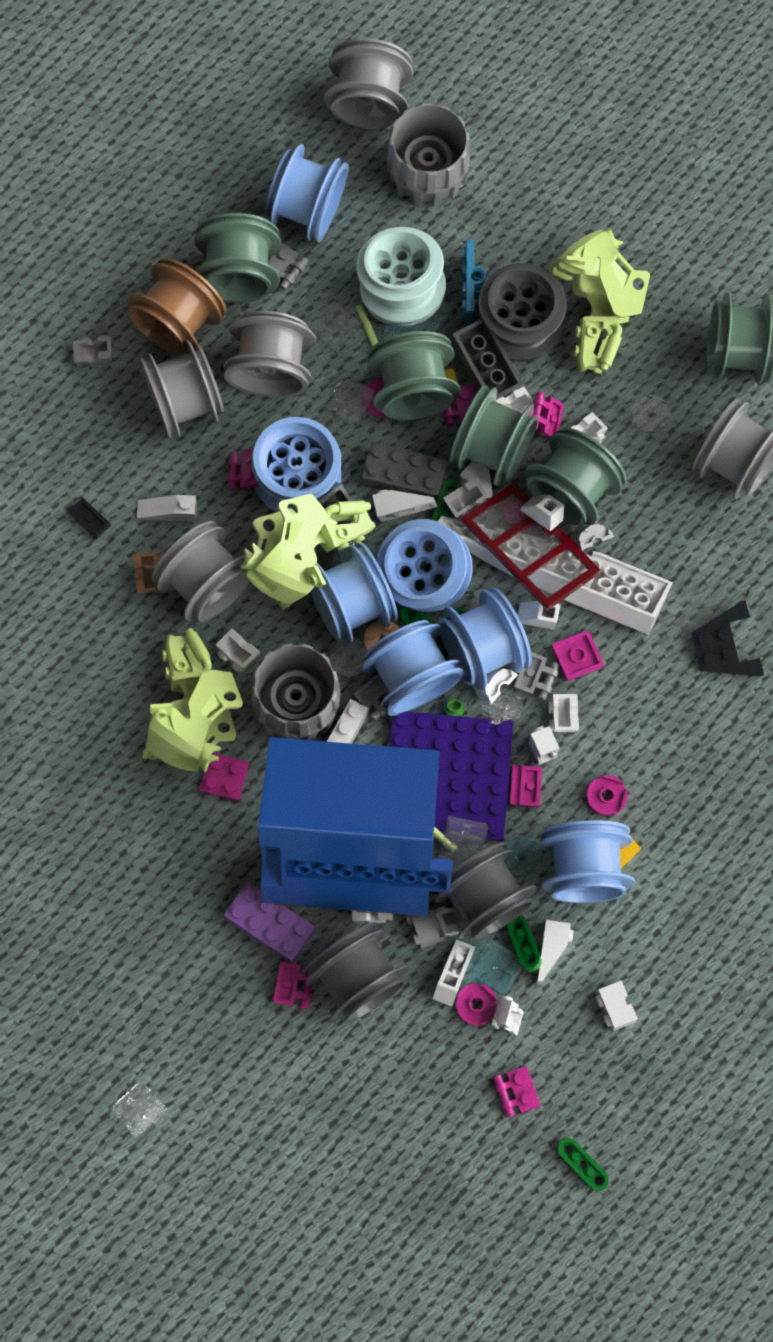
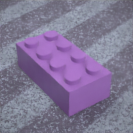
[224,882,316,964]

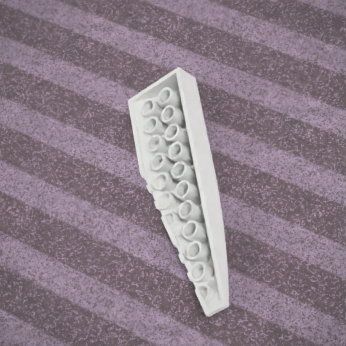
[438,516,673,635]

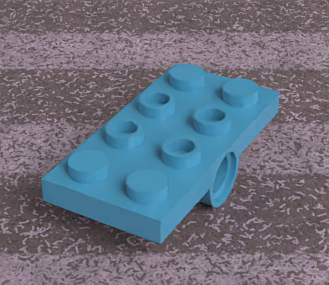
[461,239,486,326]

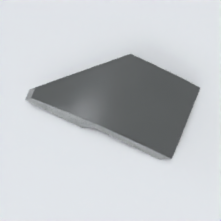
[316,548,340,571]

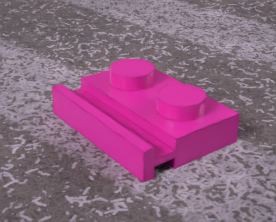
[509,765,542,808]

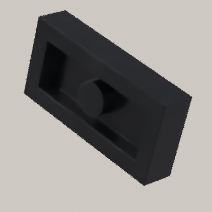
[69,498,111,539]

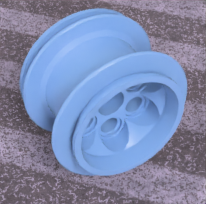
[265,144,349,242]
[252,417,341,512]
[377,519,473,613]
[310,542,398,645]
[438,587,532,690]
[362,620,465,716]
[539,820,635,903]

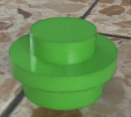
[444,699,464,716]

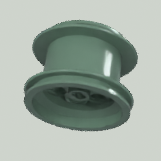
[194,213,281,303]
[707,292,773,384]
[367,331,461,421]
[450,385,539,486]
[525,427,627,526]

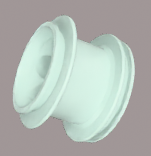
[356,227,446,327]

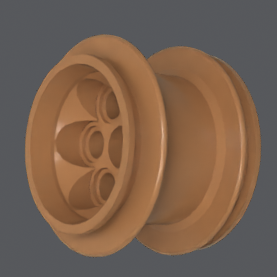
[127,258,226,356]

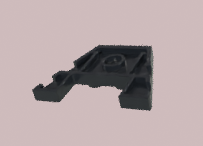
[691,600,764,677]

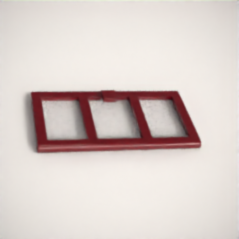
[460,482,601,610]

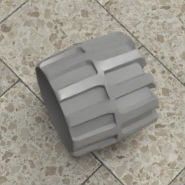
[386,103,471,207]
[251,643,341,741]

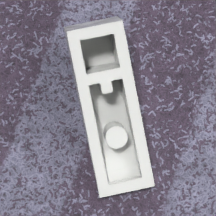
[372,489,438,522]
[137,495,197,522]
[537,920,574,984]
[433,939,475,1006]

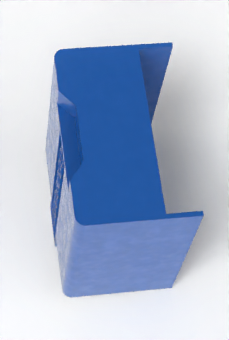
[258,737,453,916]

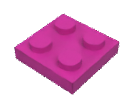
[551,630,604,682]
[199,753,249,801]

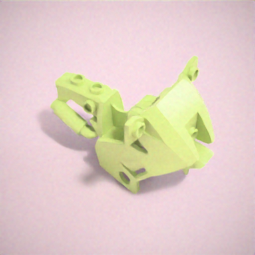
[549,228,650,375]
[240,494,376,610]
[142,628,243,772]

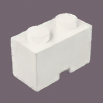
[528,726,559,765]
[595,980,638,1031]

